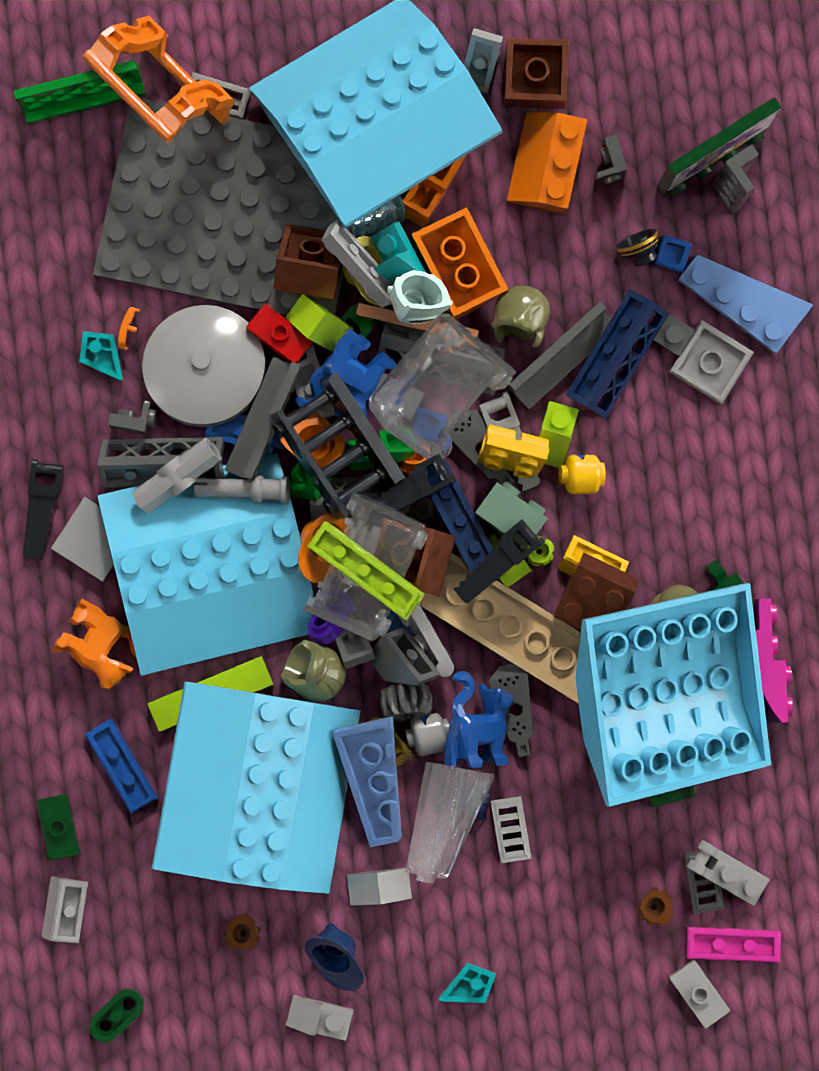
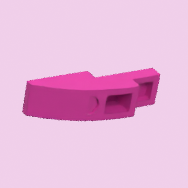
[755,598,793,723]

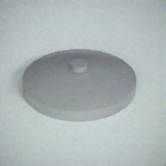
[142,305,266,427]

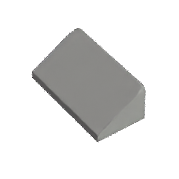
[42,876,88,943]

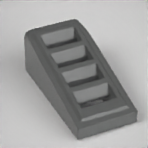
[683,850,724,915]

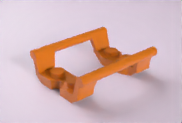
[82,16,235,143]

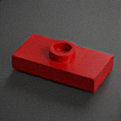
[246,303,314,364]

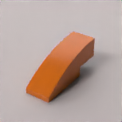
[398,155,467,228]

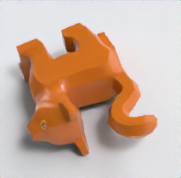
[51,599,137,690]

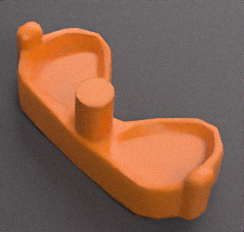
[118,307,140,350]

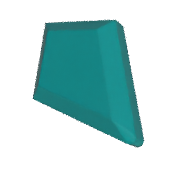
[79,331,123,381]
[439,962,496,1003]

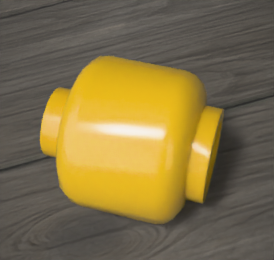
[559,455,606,494]

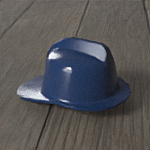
[304,923,364,991]

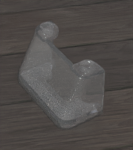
[369,313,516,459]
[304,494,428,641]

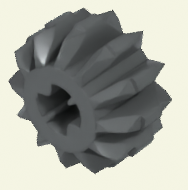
[380,683,433,723]

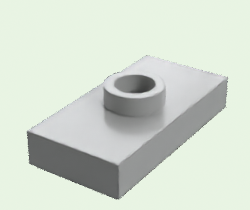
[669,959,731,1029]

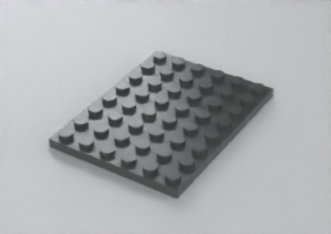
[93,98,355,316]

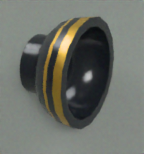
[616,229,659,266]

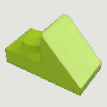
[539,401,579,468]

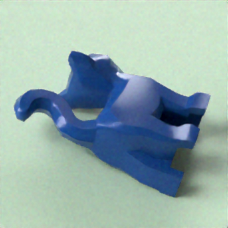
[295,328,397,418]
[445,671,514,768]

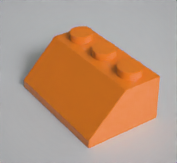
[506,112,588,215]
[409,207,509,322]

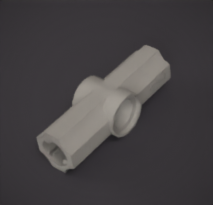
[132,437,222,514]

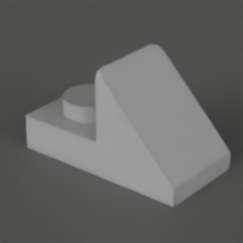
[464,28,503,93]
[286,995,354,1041]

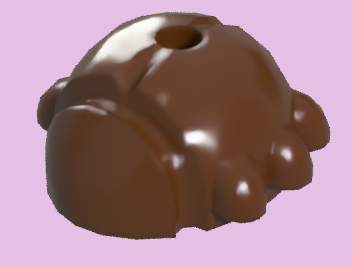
[636,887,673,926]
[223,914,261,950]

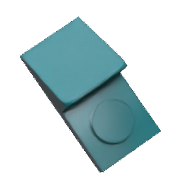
[371,222,426,284]

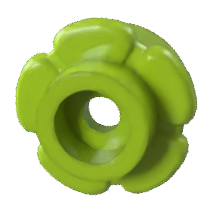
[525,536,554,567]

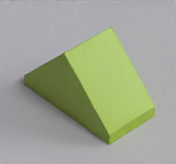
[285,294,353,352]

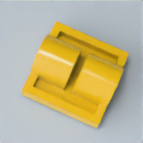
[477,424,550,478]

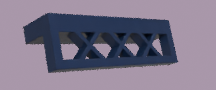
[566,289,669,419]
[427,460,493,574]

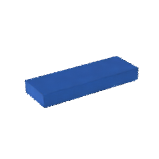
[85,718,159,814]

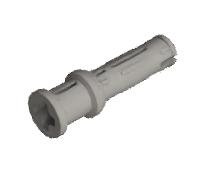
[194,475,290,504]

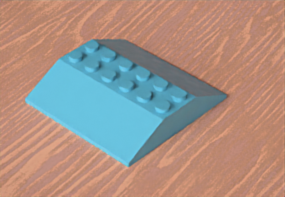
[249,0,503,228]
[98,453,317,676]
[575,583,771,807]
[152,681,361,894]

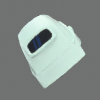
[387,270,452,324]

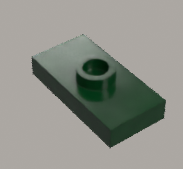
[37,793,81,861]

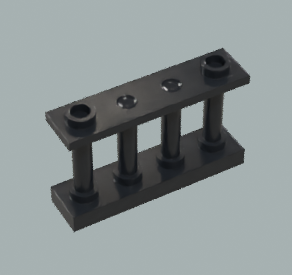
[270,372,405,520]

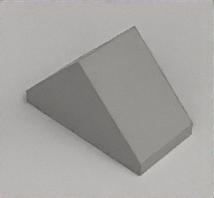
[347,867,412,905]

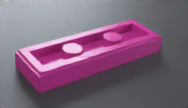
[686,927,781,963]

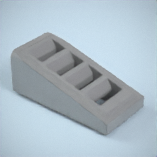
[491,796,531,863]

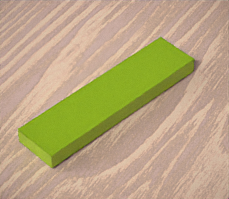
[307,521,425,620]
[147,656,274,732]

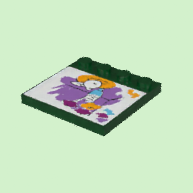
[657,97,781,198]

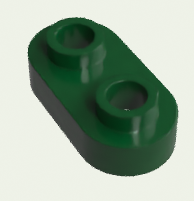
[89,988,144,1042]

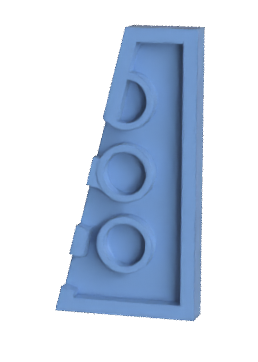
[678,255,813,354]
[333,716,402,847]

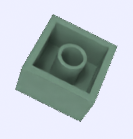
[475,482,548,552]

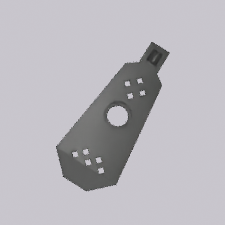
[445,409,514,485]
[489,663,533,757]

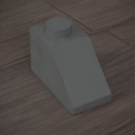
[370,627,440,686]

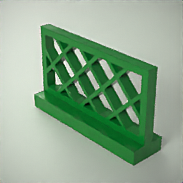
[14,60,146,125]

